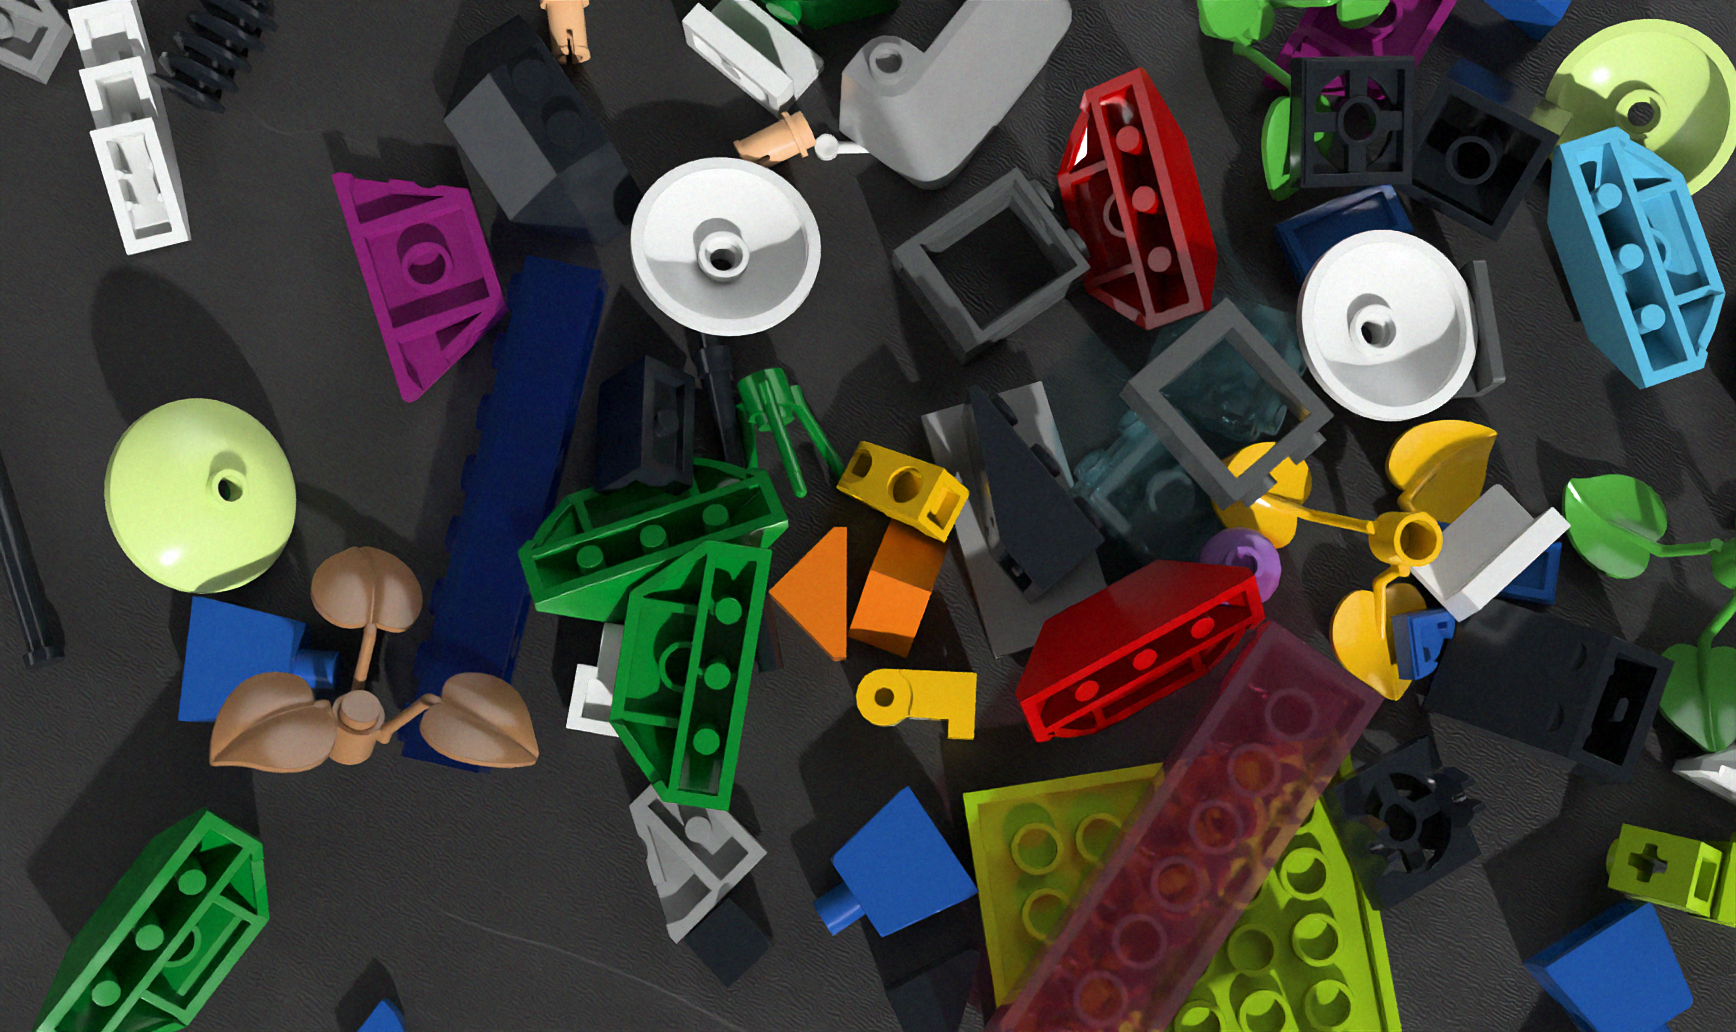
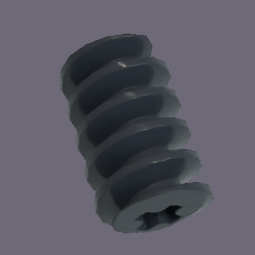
[148,0,279,114]

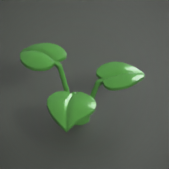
[1196,0,1390,201]
[1562,474,1736,753]

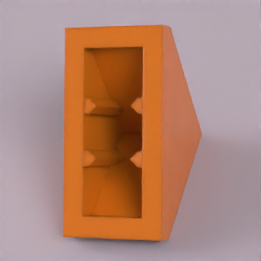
[847,518,951,659]
[768,527,847,661]

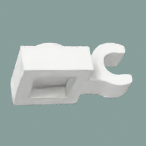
[566,622,624,737]

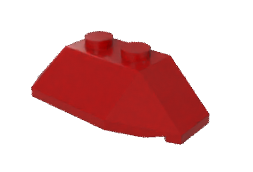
[1057,67,1218,331]
[1015,559,1266,743]

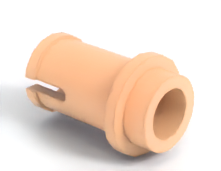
[540,0,590,64]
[733,111,816,169]

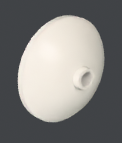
[630,157,821,336]
[1296,230,1478,421]

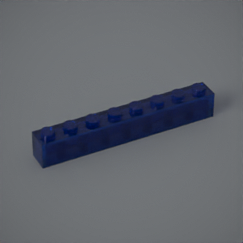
[397,255,609,774]

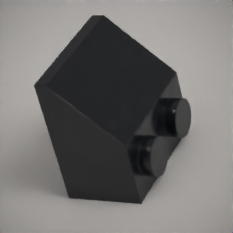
[1392,57,1574,243]

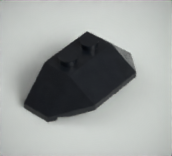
[443,14,643,247]

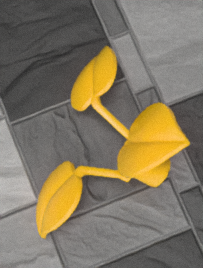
[1210,420,1497,701]

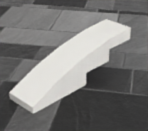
[68,0,192,255]

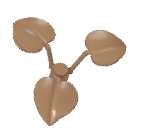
[209,546,539,773]

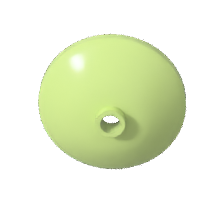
[1545,19,1736,195]
[104,398,296,594]

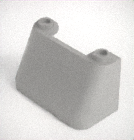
[839,0,1072,190]

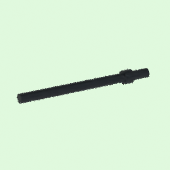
[693,330,784,673]

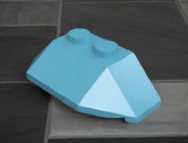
[1547,126,1726,389]

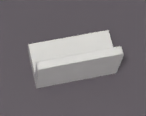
[682,0,824,120]
[1410,484,1571,622]

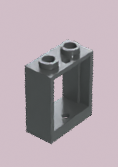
[892,167,1091,366]
[1119,297,1334,511]

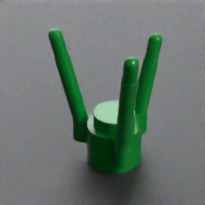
[735,368,846,498]

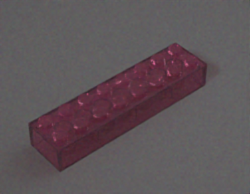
[982,620,1385,1032]

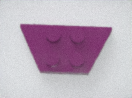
[1261,0,1457,100]
[331,172,510,403]

